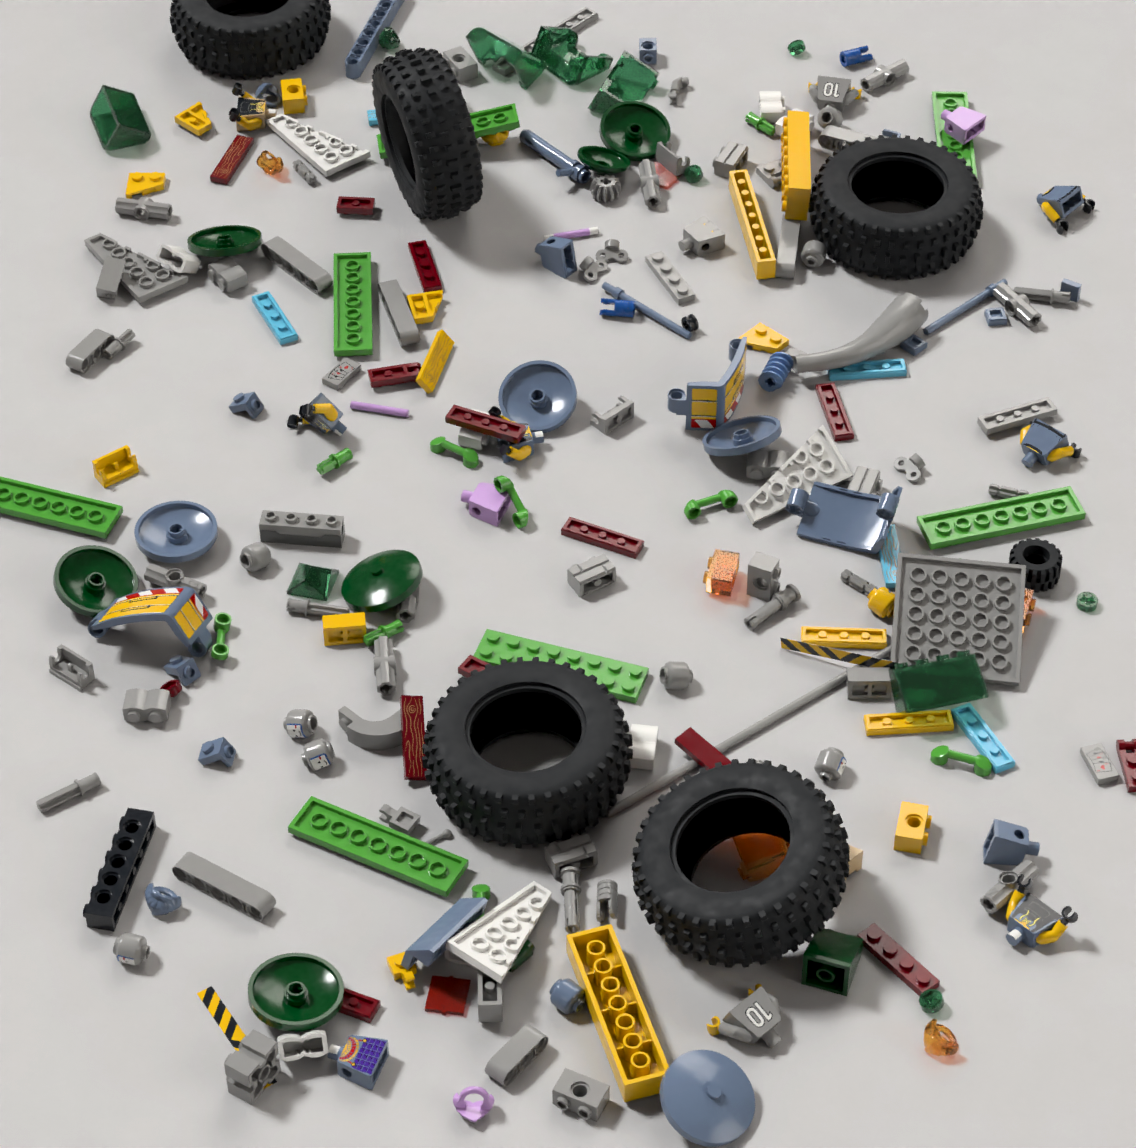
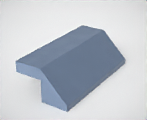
[401,898,488,970]

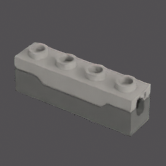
[259,510,345,548]

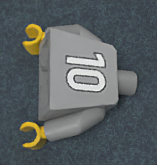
[808,75,862,112]
[706,984,782,1048]

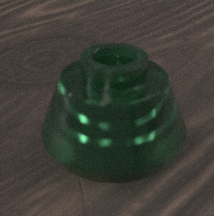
[378,27,400,49]

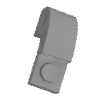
[338,706,402,750]

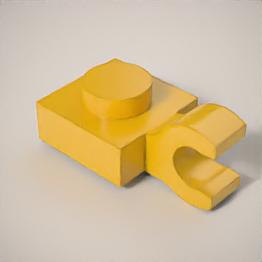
[386,952,417,990]

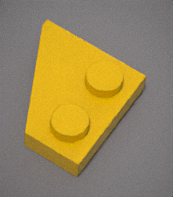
[174,102,212,136]
[126,172,166,199]
[407,290,443,324]
[739,322,789,354]

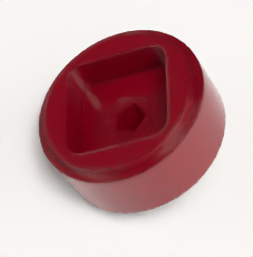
[160,680,182,697]

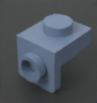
[229,392,264,419]
[163,655,201,686]
[198,737,236,767]

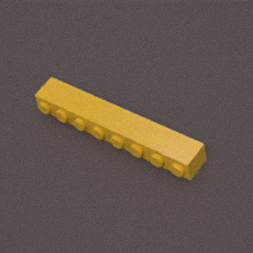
[729,169,776,280]

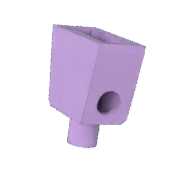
[941,106,986,145]
[461,482,512,526]

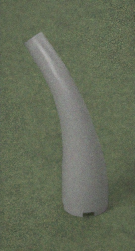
[793,292,928,373]

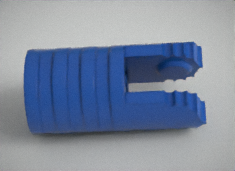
[839,45,873,67]
[600,298,635,318]

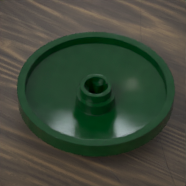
[599,101,671,161]
[187,225,262,257]
[53,545,138,618]
[341,550,423,613]
[248,953,344,1032]

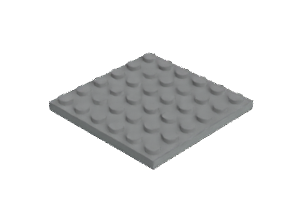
[890,553,1026,686]

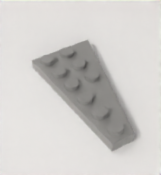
[84,233,189,303]

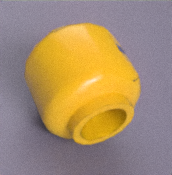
[867,587,895,618]

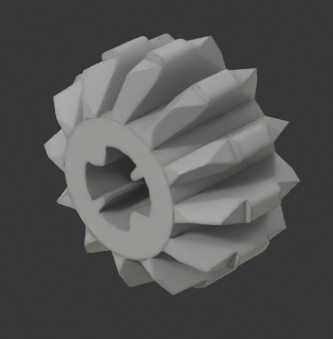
[590,174,621,203]

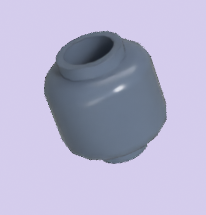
[549,978,585,1014]

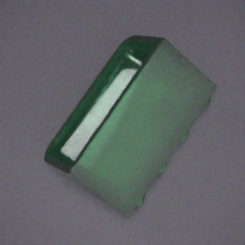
[90,85,151,151]
[888,650,989,713]

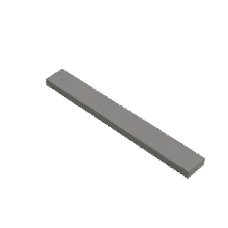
[492,7,598,77]

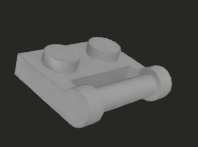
[756,159,782,188]

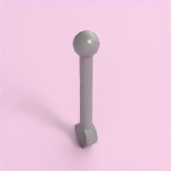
[426,829,452,844]

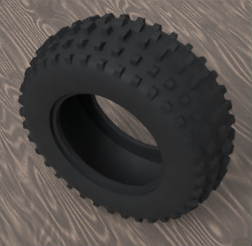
[170,0,331,80]
[372,48,483,220]
[808,135,984,280]
[422,657,633,849]
[632,759,850,968]

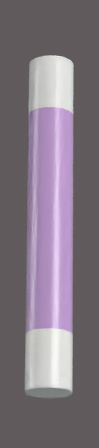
[544,227,599,241]

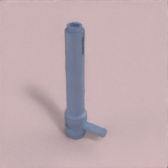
[519,129,591,183]

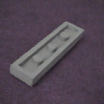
[645,251,695,305]
[977,397,1057,435]

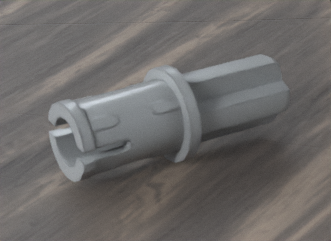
[102,329,135,360]

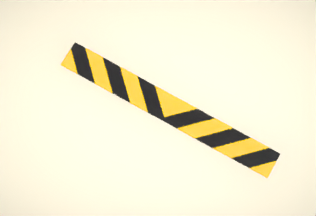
[781,638,900,673]
[197,986,277,1089]

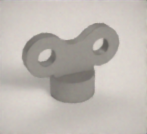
[596,239,628,263]
[579,256,608,283]
[894,453,925,483]

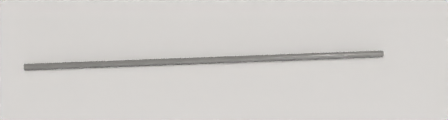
[606,645,891,819]

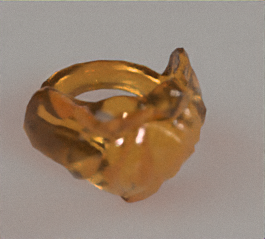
[257,150,284,176]
[923,1019,959,1056]

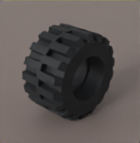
[1009,538,1062,593]

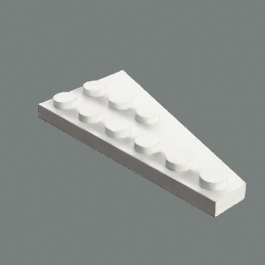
[267,114,371,177]
[742,425,853,524]
[446,881,552,984]

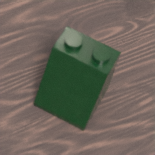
[801,928,863,996]

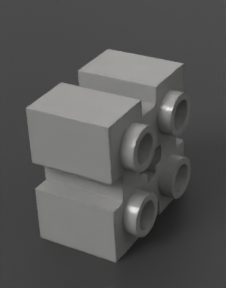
[224,1029,281,1105]

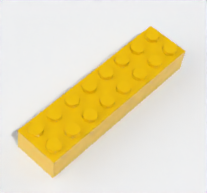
[781,110,811,221]
[566,924,669,1102]

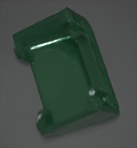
[532,26,613,86]
[466,27,545,90]
[588,51,660,114]

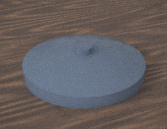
[498,360,577,433]
[702,415,782,456]
[134,501,218,563]
[660,1050,755,1147]

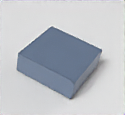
[1060,278,1082,303]
[984,307,1008,326]
[900,334,927,356]

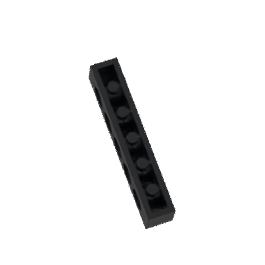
[83,808,156,932]

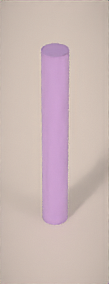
[350,401,409,417]

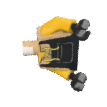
[229,82,277,131]

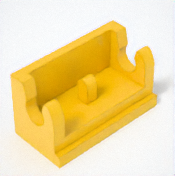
[92,445,140,488]
[322,612,366,646]

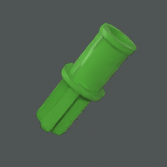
[745,112,775,136]
[316,448,353,475]
[363,619,404,647]

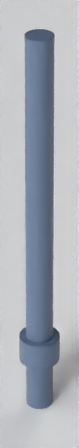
[923,279,1008,335]
[602,282,692,339]

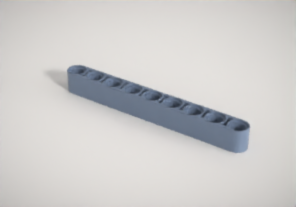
[345,0,405,79]

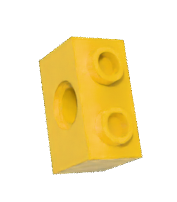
[280,78,308,115]
[893,801,932,854]

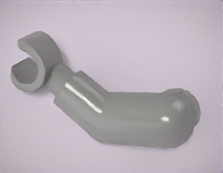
[668,77,689,104]

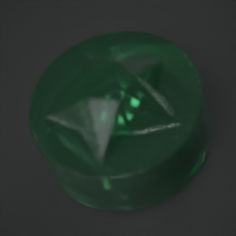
[788,40,806,55]
[684,165,703,183]
[1076,592,1098,612]
[919,989,944,1014]

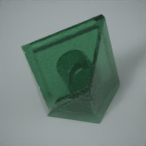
[287,563,339,601]

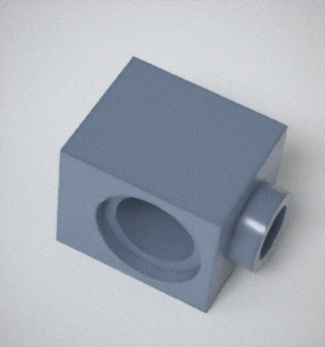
[639,38,657,65]

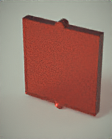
[654,162,682,190]
[425,975,471,1016]

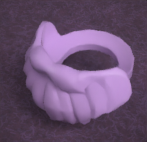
[453,1086,494,1122]

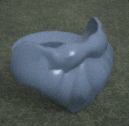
[255,83,281,108]
[145,883,182,916]

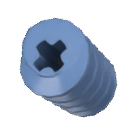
[758,352,793,392]

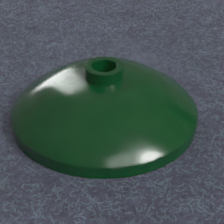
[577,146,631,176]

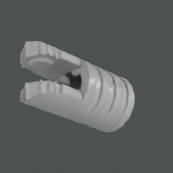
[596,879,618,922]

